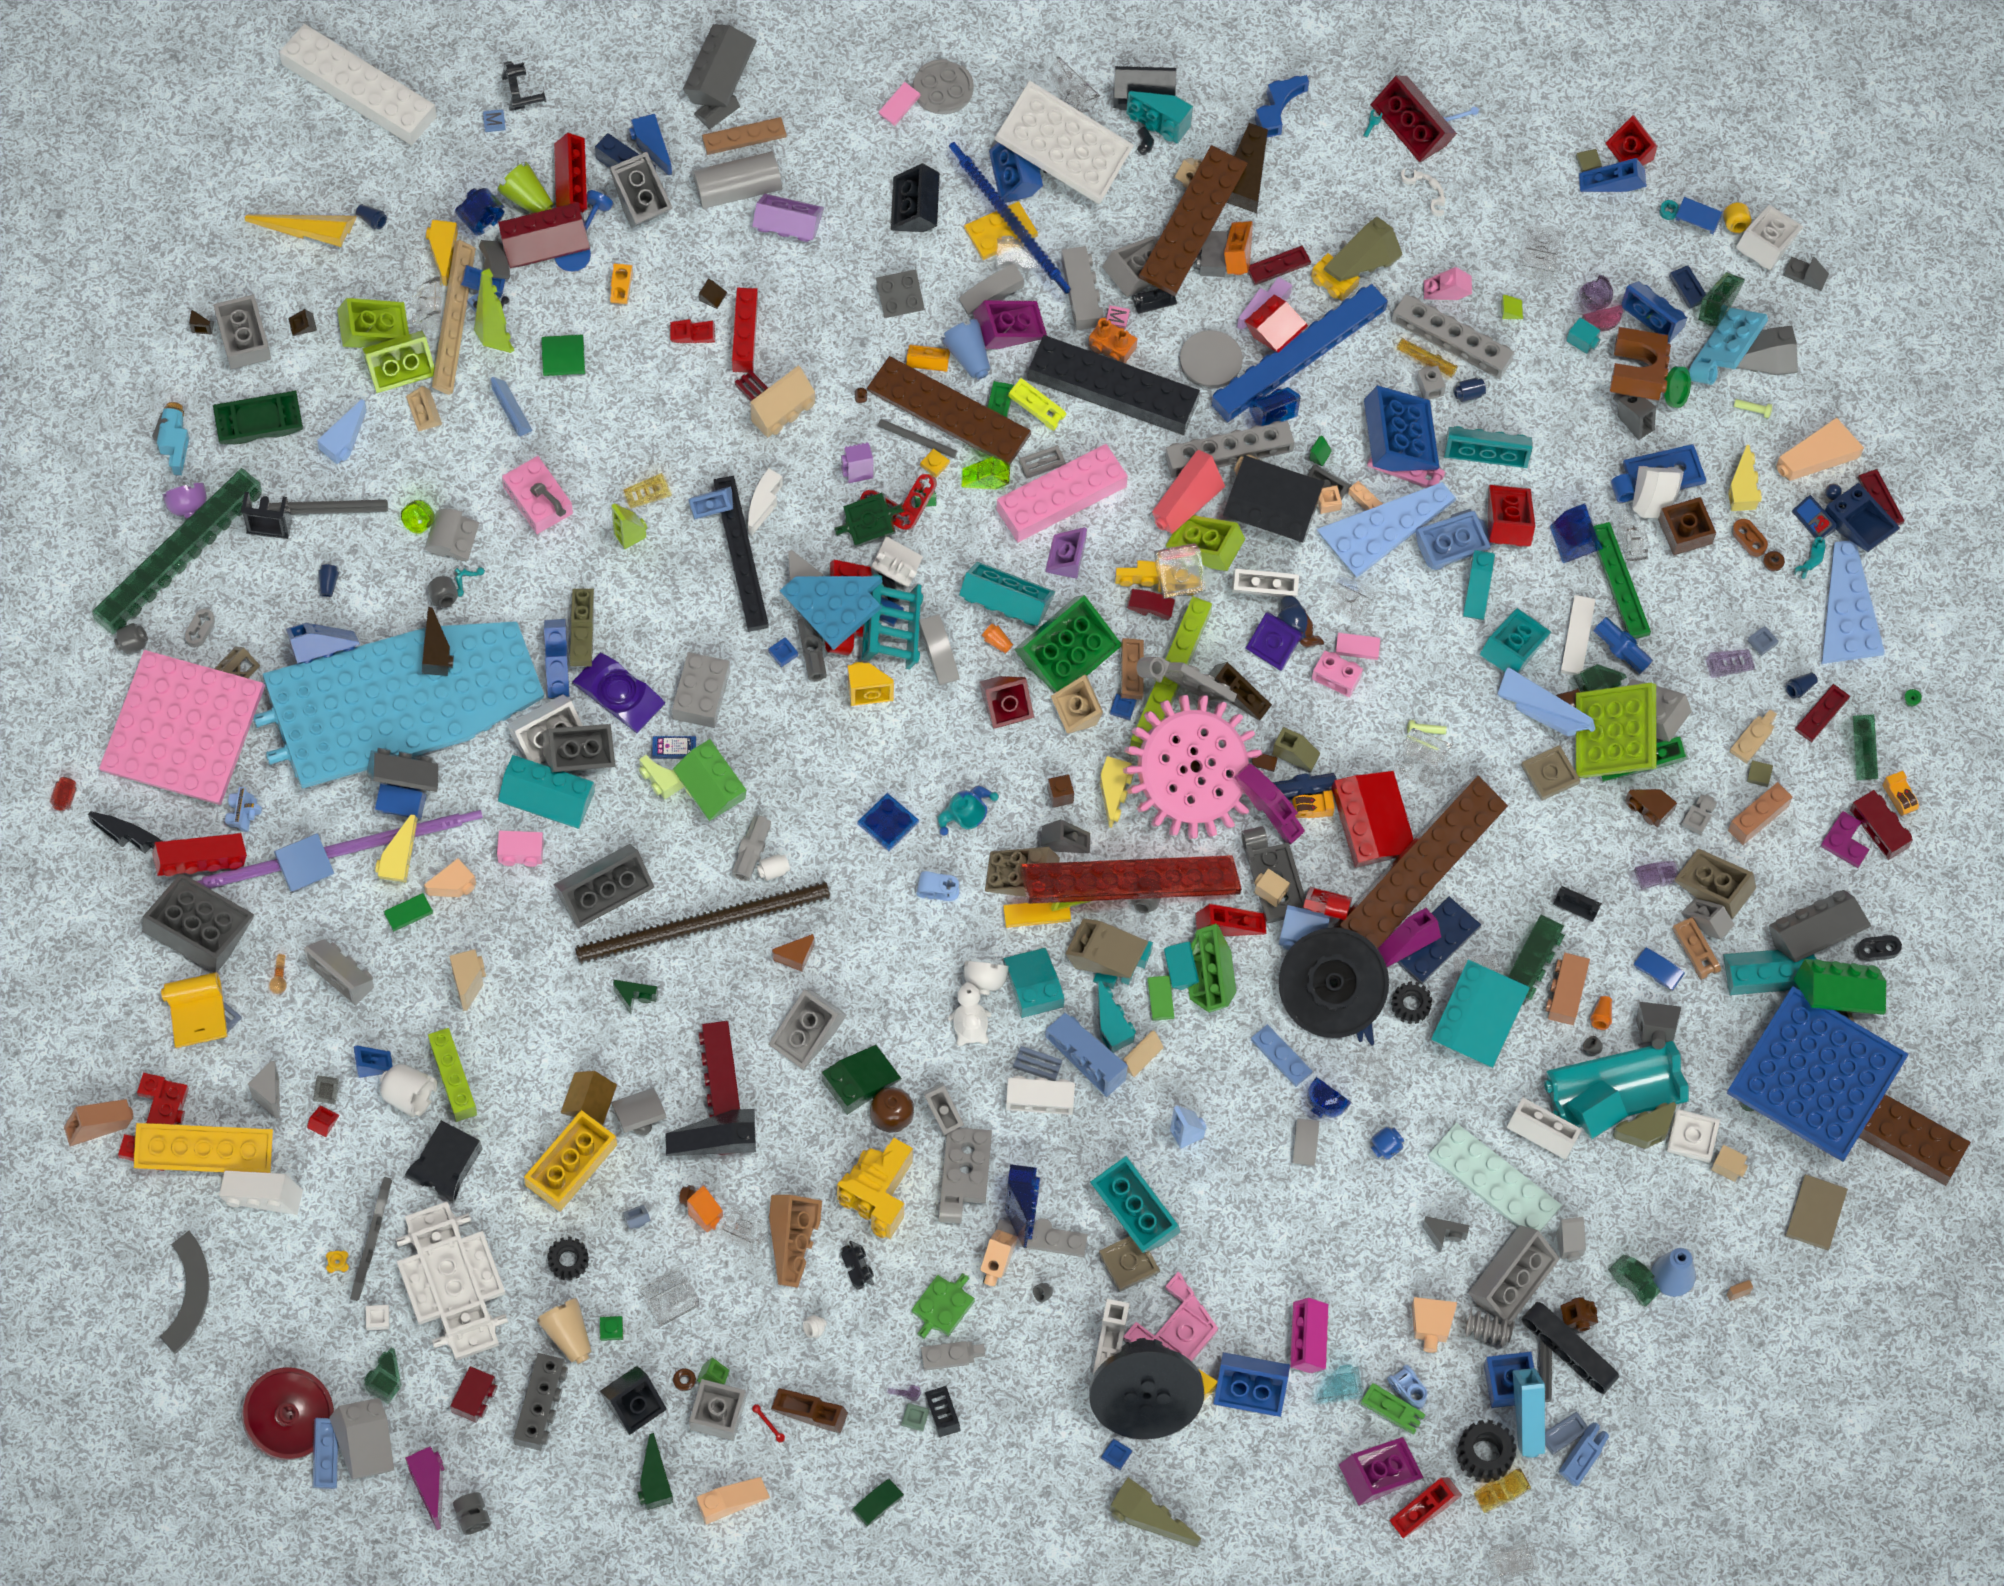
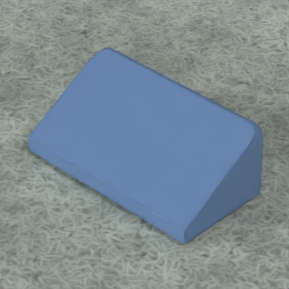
[688,486,733,519]

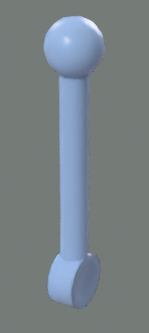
[1443,107,1479,121]

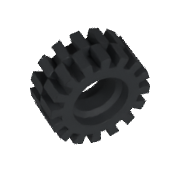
[1391,981,1432,1024]
[547,1237,589,1281]

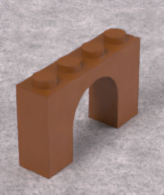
[1610,327,1671,400]

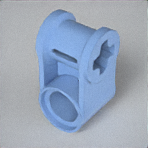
[916,871,960,901]
[1387,1365,1427,1410]

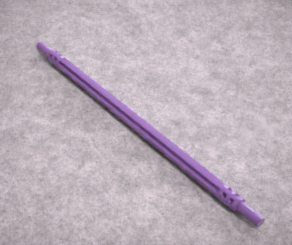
[197,810,483,889]

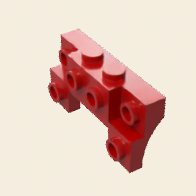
[118,1072,189,1171]

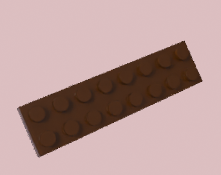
[1139,145,1248,297]
[867,356,1031,466]

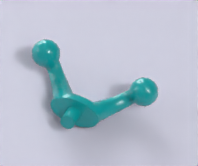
[454,567,485,597]

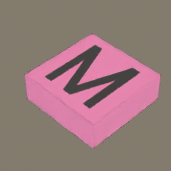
[1107,305,1130,330]

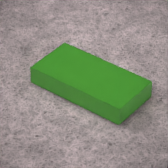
[1147,975,1175,1021]

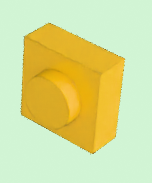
[920,448,950,478]

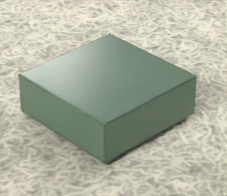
[901,1403,930,1432]

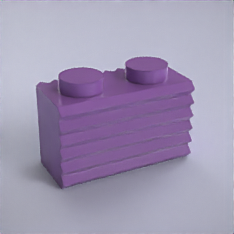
[841,442,874,483]

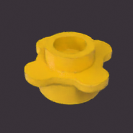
[326,1250,349,1273]

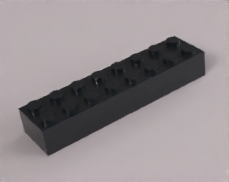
[1028,335,1200,435]

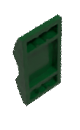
[213,390,303,444]

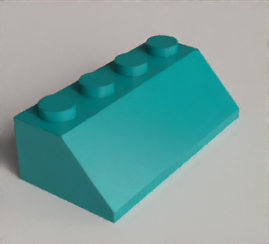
[1444,426,1533,468]
[959,561,1056,626]
[498,755,595,829]
[1723,950,1817,996]
[1090,1156,1181,1253]

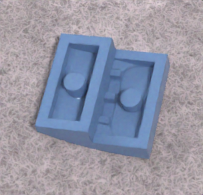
[274,833,335,892]

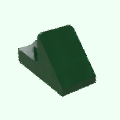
[613,979,658,1014]

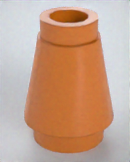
[982,623,1014,654]
[1590,996,1612,1030]

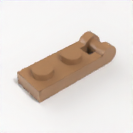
[1672,917,1721,980]

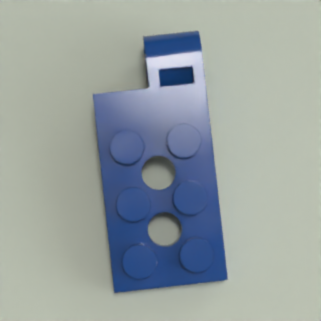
[1610,444,1706,503]

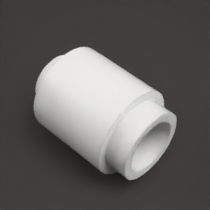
[756,854,790,881]

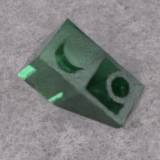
[1573,664,1627,692]
[364,1347,402,1405]

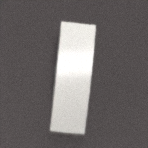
[748,468,783,536]

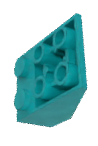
[1126,91,1193,144]

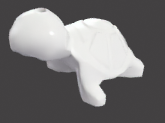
[948,982,991,1046]

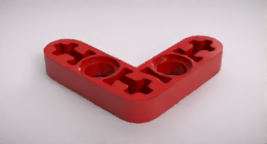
[860,474,937,530]

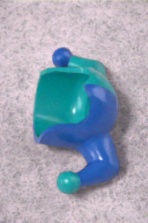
[937,785,999,836]

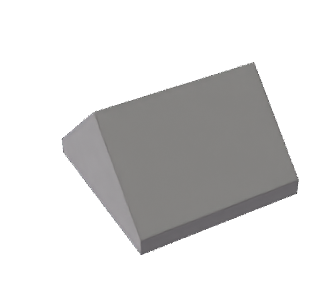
[248,1061,280,1118]

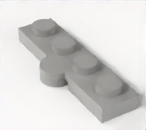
[997,1218,1088,1258]

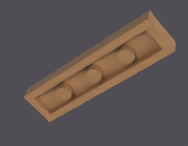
[702,117,787,155]

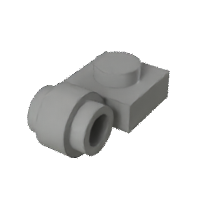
[1682,794,1717,835]

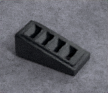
[925,1386,961,1438]

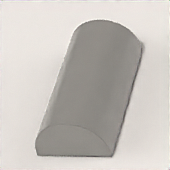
[692,151,782,209]

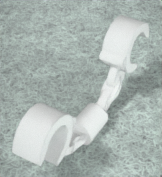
[1400,168,1445,216]

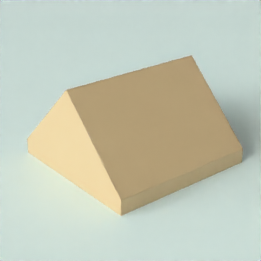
[1051,675,1103,734]

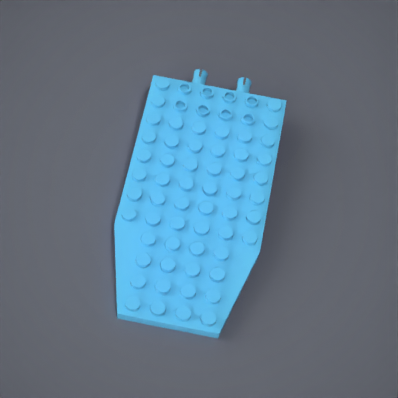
[253,622,544,789]

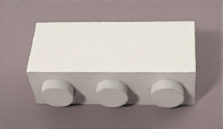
[1232,569,1299,598]
[1006,1076,1075,1115]
[1507,1098,1582,1160]

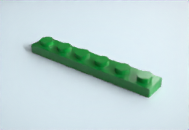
[1589,522,1651,639]

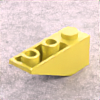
[1728,445,1762,511]
[1100,756,1134,828]

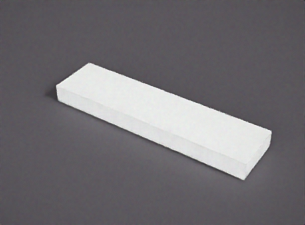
[1560,595,1596,677]

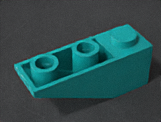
[1097,981,1136,1053]

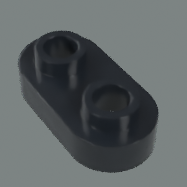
[1857,935,1902,961]

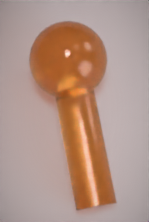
[269,954,287,994]

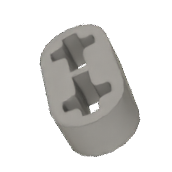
[185,609,215,648]

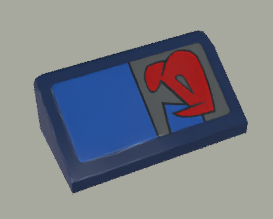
[1792,495,1837,539]

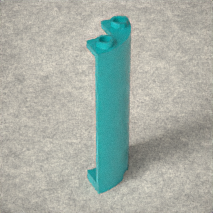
[1544,1041,1689,1128]

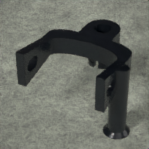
[501,61,546,111]

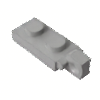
[921,1341,985,1371]

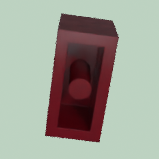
[450,1366,498,1423]

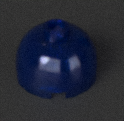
[1307,1076,1352,1118]

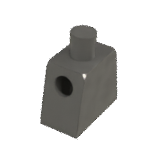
[1613,393,1656,440]
[1636,1001,1681,1049]

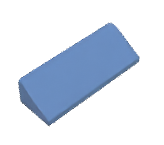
[491,377,533,436]

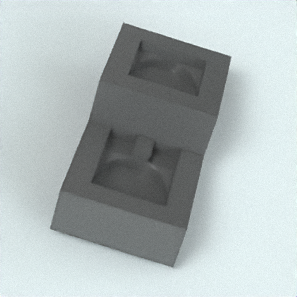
[479,240,510,279]

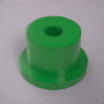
[1904,689,1922,707]

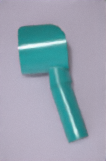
[1363,109,1382,137]

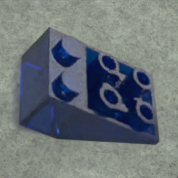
[1005,1164,1040,1248]

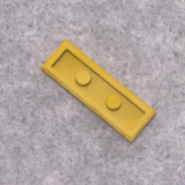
[1003,900,1071,928]

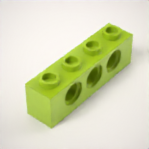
[428,1028,477,1122]

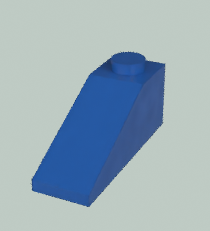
[629,114,672,175]
[1579,158,1647,192]

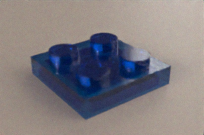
[857,793,919,851]

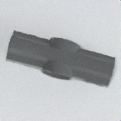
[797,617,827,682]

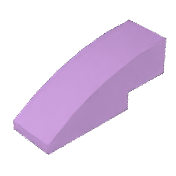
[1237,277,1292,329]

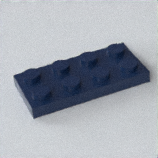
[1397,896,1482,984]

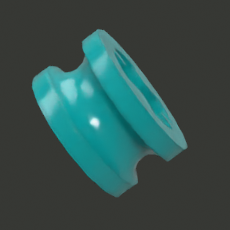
[1659,200,1679,220]

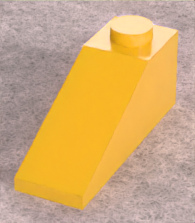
[426,220,458,286]

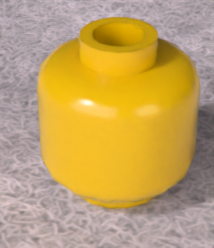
[1723,202,1752,233]

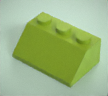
[362,330,435,393]

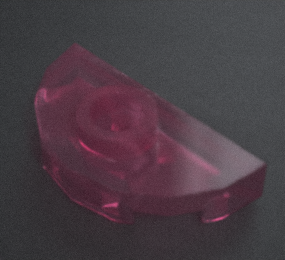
[1582,305,1623,331]

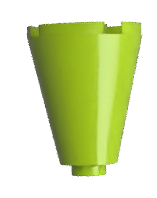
[497,162,554,214]

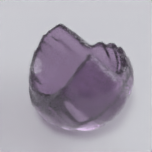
[1579,275,1613,311]

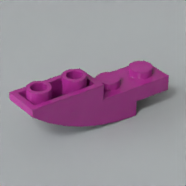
[1234,763,1305,844]

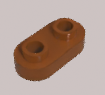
[1732,519,1768,557]

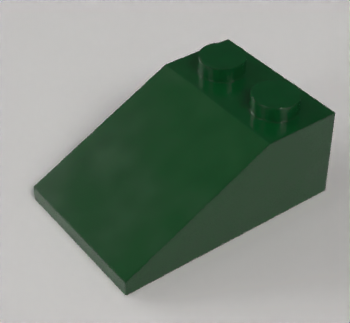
[821,1045,902,1115]

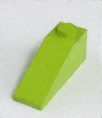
[611,503,648,549]

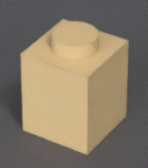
[1254,869,1290,907]
[1711,1145,1748,1182]

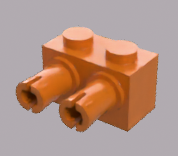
[1088,318,1138,363]

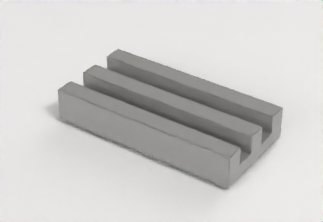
[1019,445,1066,479]

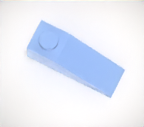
[317,399,367,464]
[1170,1106,1207,1149]

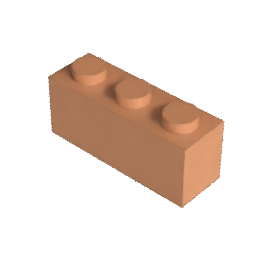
[1728,782,1793,845]
[1545,952,1590,1026]

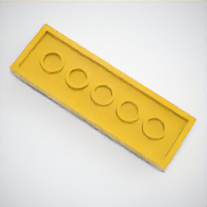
[133,1123,273,1173]

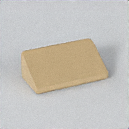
[406,386,442,431]
[1123,1030,1163,1077]

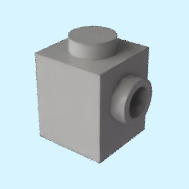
[1416,366,1446,400]

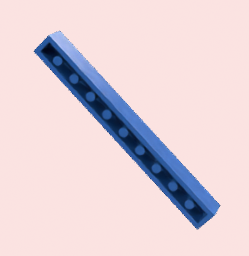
[1211,284,1388,423]

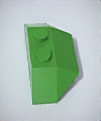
[1188,924,1237,1013]

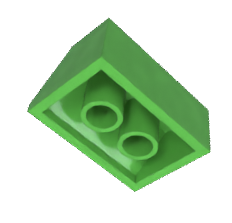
[673,739,747,822]

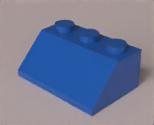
[989,142,1043,203]
[1621,281,1688,343]
[1213,1352,1290,1417]

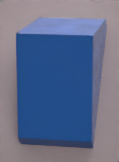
[354,1045,393,1078]

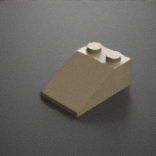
[1674,848,1756,919]

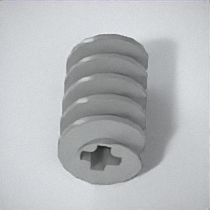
[1465,1309,1515,1348]

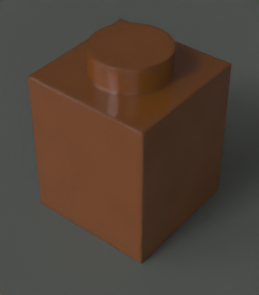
[1047,774,1075,808]

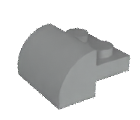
[424,509,479,562]

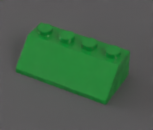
[1794,959,1886,1015]

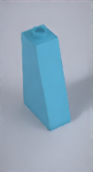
[1513,1368,1545,1458]

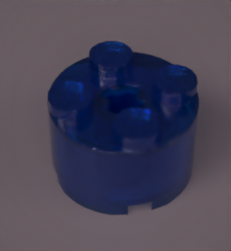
[455,188,505,236]

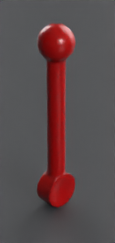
[752,1404,785,1443]

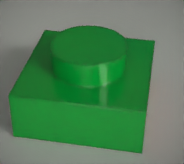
[600,1316,623,1341]

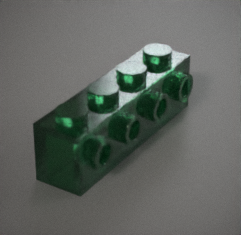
[1508,914,1565,1005]

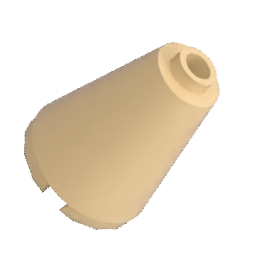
[536,1298,592,1364]

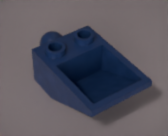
[1825,482,1900,552]

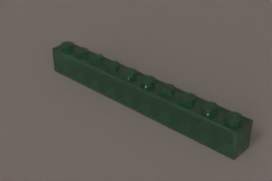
[92,468,262,635]

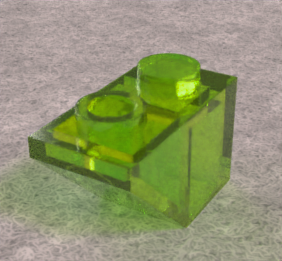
[961,456,1010,490]

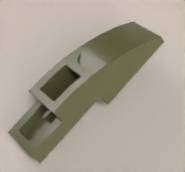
[570,589,594,666]

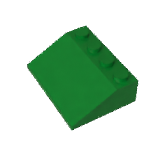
[1014,595,1121,693]

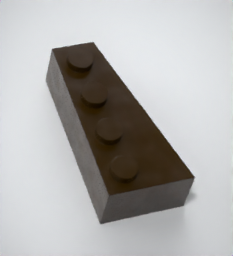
[1227,123,1268,213]

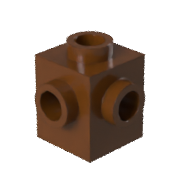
[1560,1297,1599,1332]

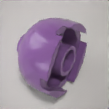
[162,483,207,519]

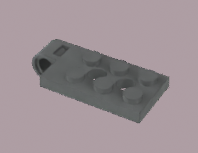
[1241,826,1308,924]

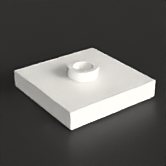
[1667,1109,1720,1163]

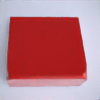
[307,1105,340,1137]

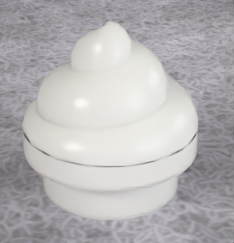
[803,1315,827,1338]

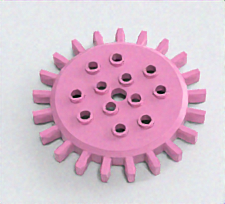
[1123,695,1263,839]

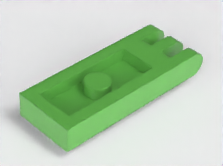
[1361,1383,1426,1435]

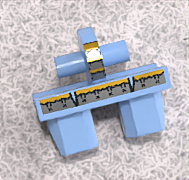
[225,787,262,832]

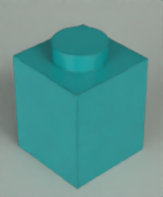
[1566,317,1601,354]

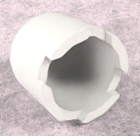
[380,1064,437,1118]

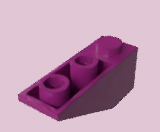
[1378,908,1441,967]

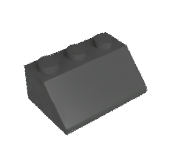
[541,724,616,772]
[366,748,438,792]

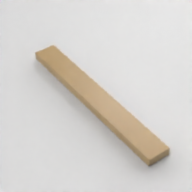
[432,239,476,395]

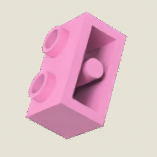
[1312,651,1363,698]

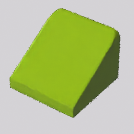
[1501,295,1523,319]

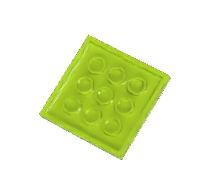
[1576,682,1656,778]

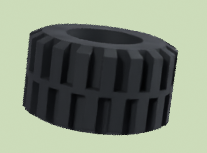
[1456,1420,1517,1483]

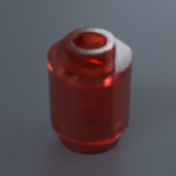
[50,777,77,811]

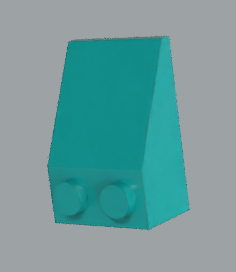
[1479,608,1551,673]
[1003,947,1065,1018]

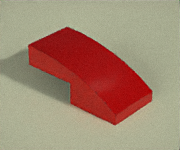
[670,319,715,343]

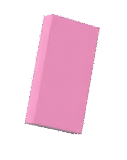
[879,82,921,126]
[1336,633,1380,660]

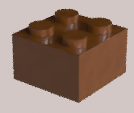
[1658,497,1716,556]

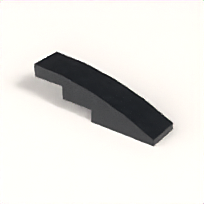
[88,811,162,854]

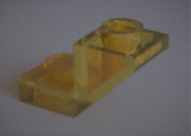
[1474,1468,1532,1513]

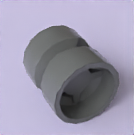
[453,1492,491,1535]

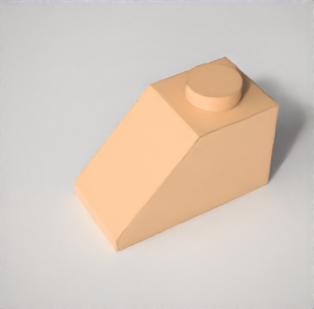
[424,858,476,898]

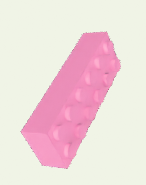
[996,444,1128,543]

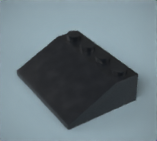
[1223,455,1325,543]

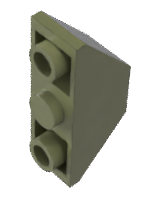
[1613,1102,1676,1149]

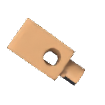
[980,1229,1018,1286]
[1412,1297,1457,1353]

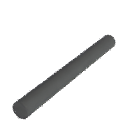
[878,419,958,458]

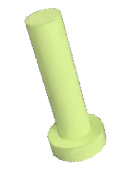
[1734,399,1772,418]
[1407,720,1447,735]

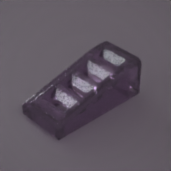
[1706,649,1755,678]

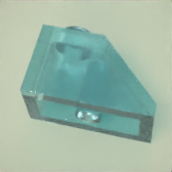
[1316,1365,1363,1404]

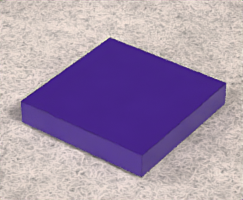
[1246,612,1303,671]

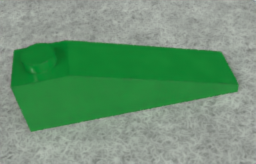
[1601,736,1689,782]

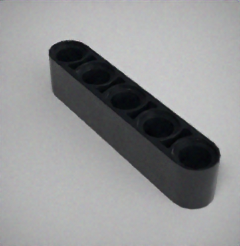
[1521,1302,1620,1394]

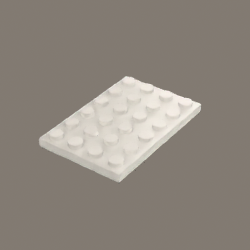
[994,80,1134,204]

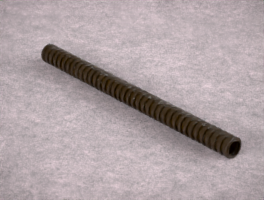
[575,881,830,964]

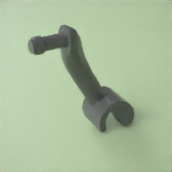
[530,483,566,517]

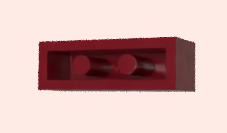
[1850,790,1913,861]

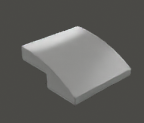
[611,1088,667,1133]

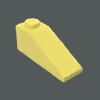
[375,815,418,883]

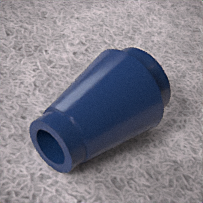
[356,204,387,229]
[318,564,339,597]
[1785,672,1818,699]

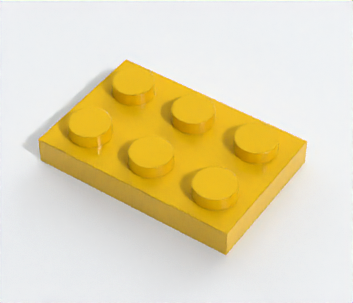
[964,201,1038,260]

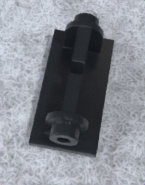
[1132,289,1177,314]
[1553,886,1602,922]
[841,1241,874,1290]

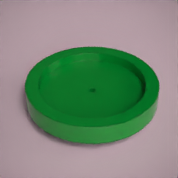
[1664,366,1691,408]

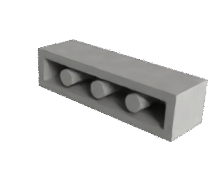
[1061,246,1104,331]

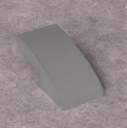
[1292,1118,1320,1166]

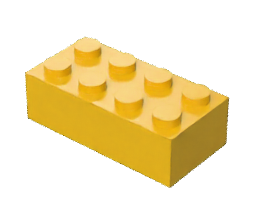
[524,1110,617,1212]

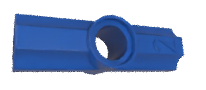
[1593,617,1653,674]

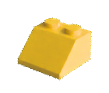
[847,662,894,706]

